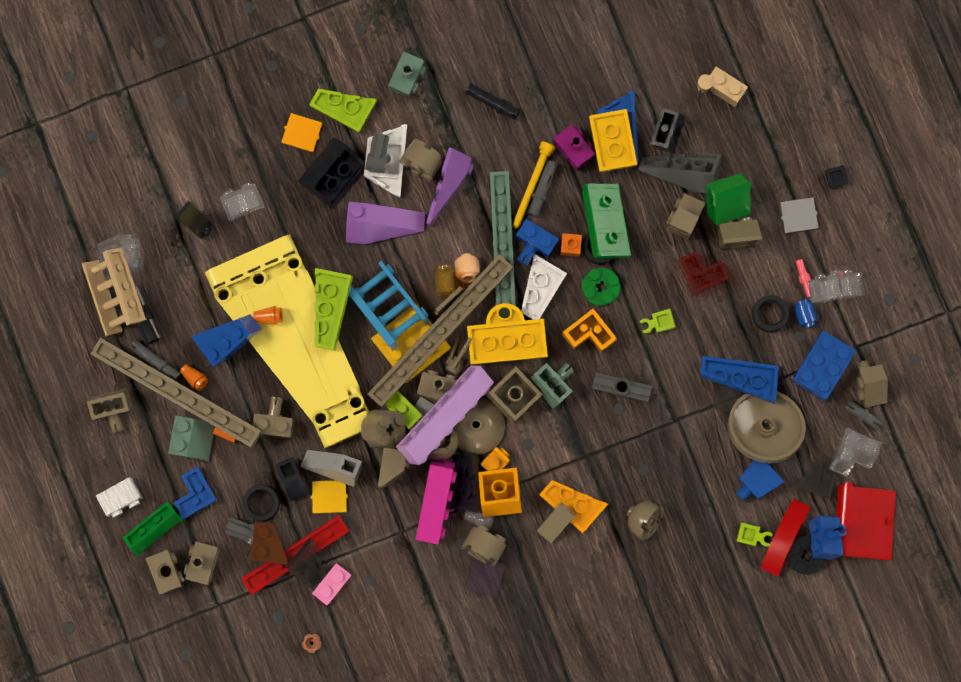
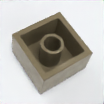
[485,367,543,423]

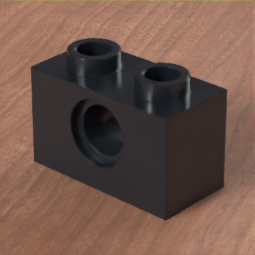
[650,108,686,153]

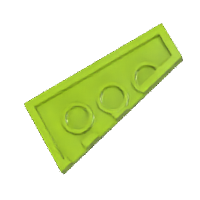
[315,268,353,351]

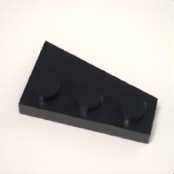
[450,452,482,512]

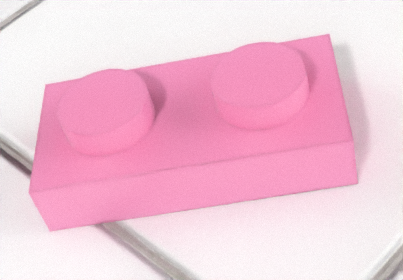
[312,563,352,606]

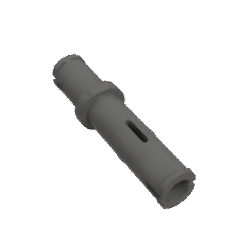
[527,161,558,217]
[129,339,181,381]

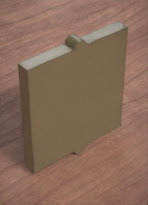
[434,286,464,316]

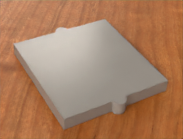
[780,198,818,233]

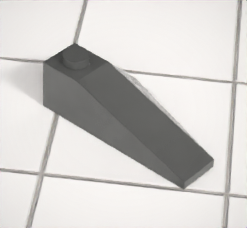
[639,153,721,194]

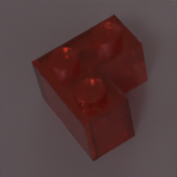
[678,251,730,296]

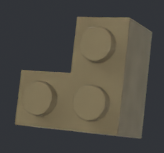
[666,193,705,240]

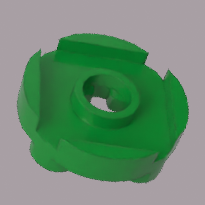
[582,268,620,307]

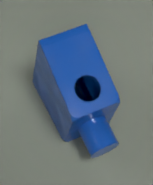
[736,460,784,501]

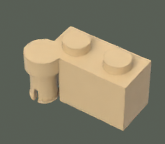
[697,67,748,107]

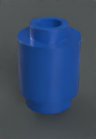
[794,299,818,329]

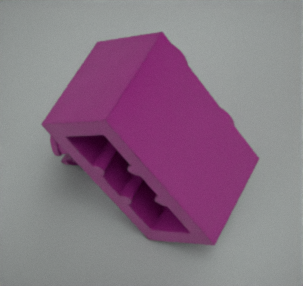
[553,124,595,171]

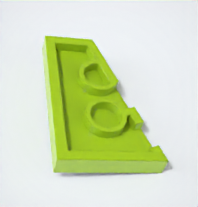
[309,89,378,133]

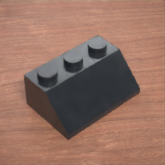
[298,137,365,209]

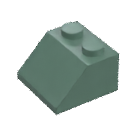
[168,415,215,461]

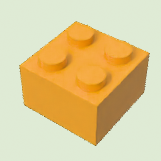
[478,468,522,517]

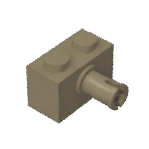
[857,361,888,408]
[417,370,457,401]
[87,388,132,433]
[252,397,294,439]
[183,541,220,585]

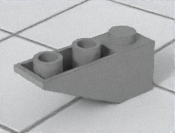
[300,450,362,487]

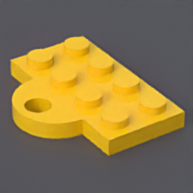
[467,303,548,365]

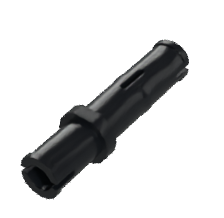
[465,83,520,121]

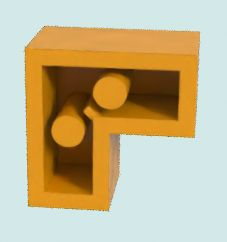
[562,309,617,353]

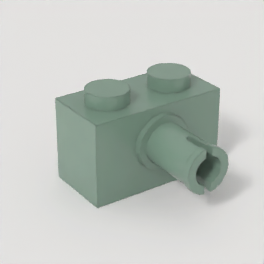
[388,51,427,99]
[529,363,574,408]

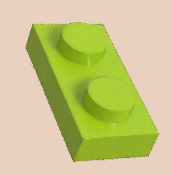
[385,391,424,430]

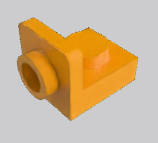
[480,447,510,471]

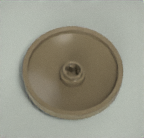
[728,392,806,463]

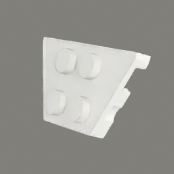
[364,124,407,198]

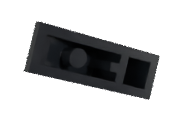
[176,201,213,239]

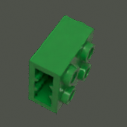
[706,173,752,225]

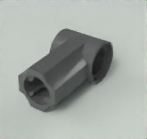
[365,133,390,173]
[225,517,254,545]

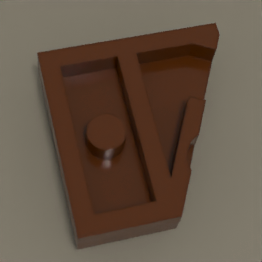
[250,522,288,564]

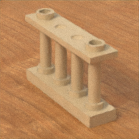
[82,247,146,336]

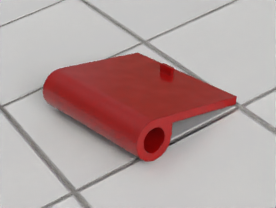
[836,482,896,560]

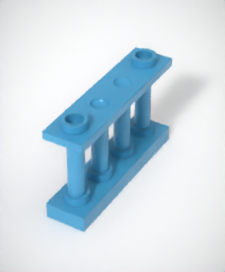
[349,261,429,351]

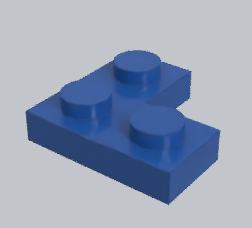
[173,467,217,519]

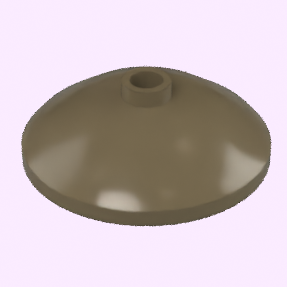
[453,397,505,455]

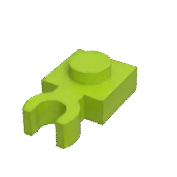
[640,309,676,334]
[736,522,773,547]

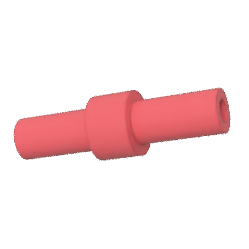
[795,259,814,298]

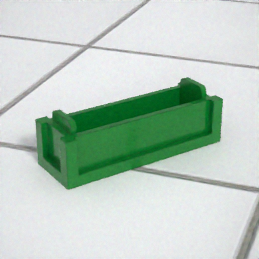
[123,501,183,557]

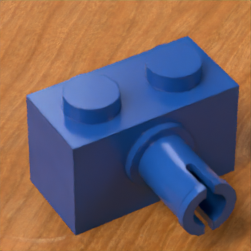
[516,219,559,266]
[809,515,847,560]

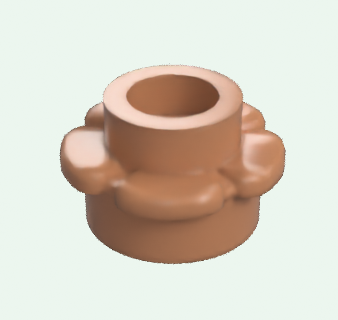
[302,634,321,653]

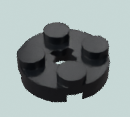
[786,536,825,575]

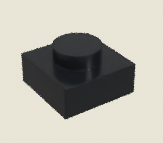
[824,165,849,189]

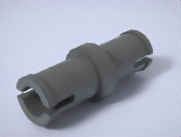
[844,400,884,431]

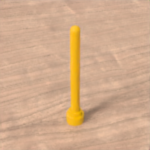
[512,141,555,229]

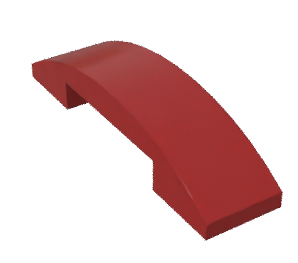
[761,499,811,577]

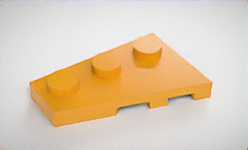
[539,480,608,533]

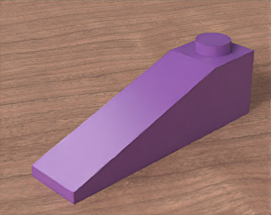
[426,147,474,227]
[346,202,426,245]

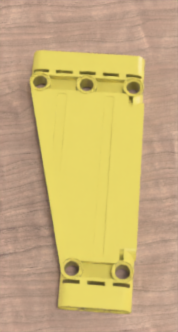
[205,235,369,449]

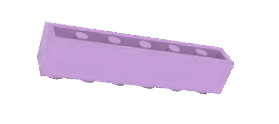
[396,365,494,465]

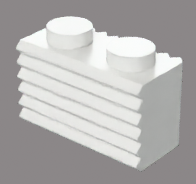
[96,477,143,518]

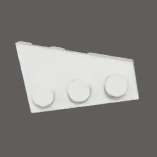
[521,254,567,320]

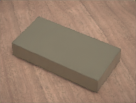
[537,502,576,543]

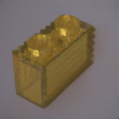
[435,265,456,297]

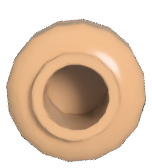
[455,253,480,283]

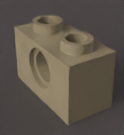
[146,550,185,595]

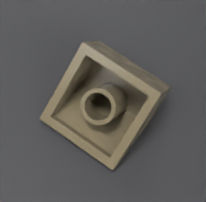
[717,217,762,249]
[378,448,410,489]

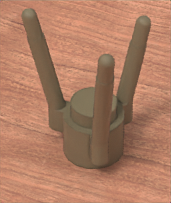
[446,336,472,376]

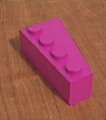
[416,460,457,544]

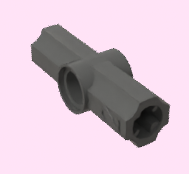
[592,372,652,402]

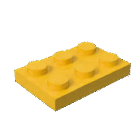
[589,109,637,173]

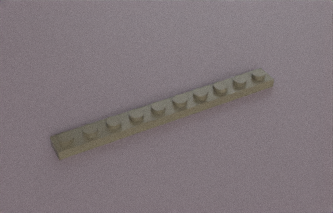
[368,254,513,407]
[91,338,262,448]

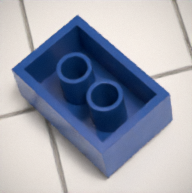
[791,330,856,402]

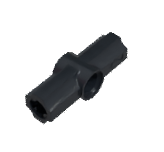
[135,286,161,345]

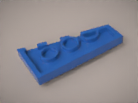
[700,356,779,404]

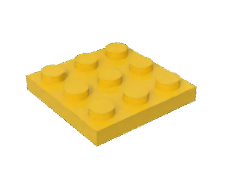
[371,303,451,384]

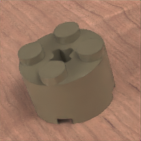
[399,139,445,182]
[361,410,406,449]
[461,524,506,567]

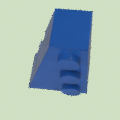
[191,314,262,367]

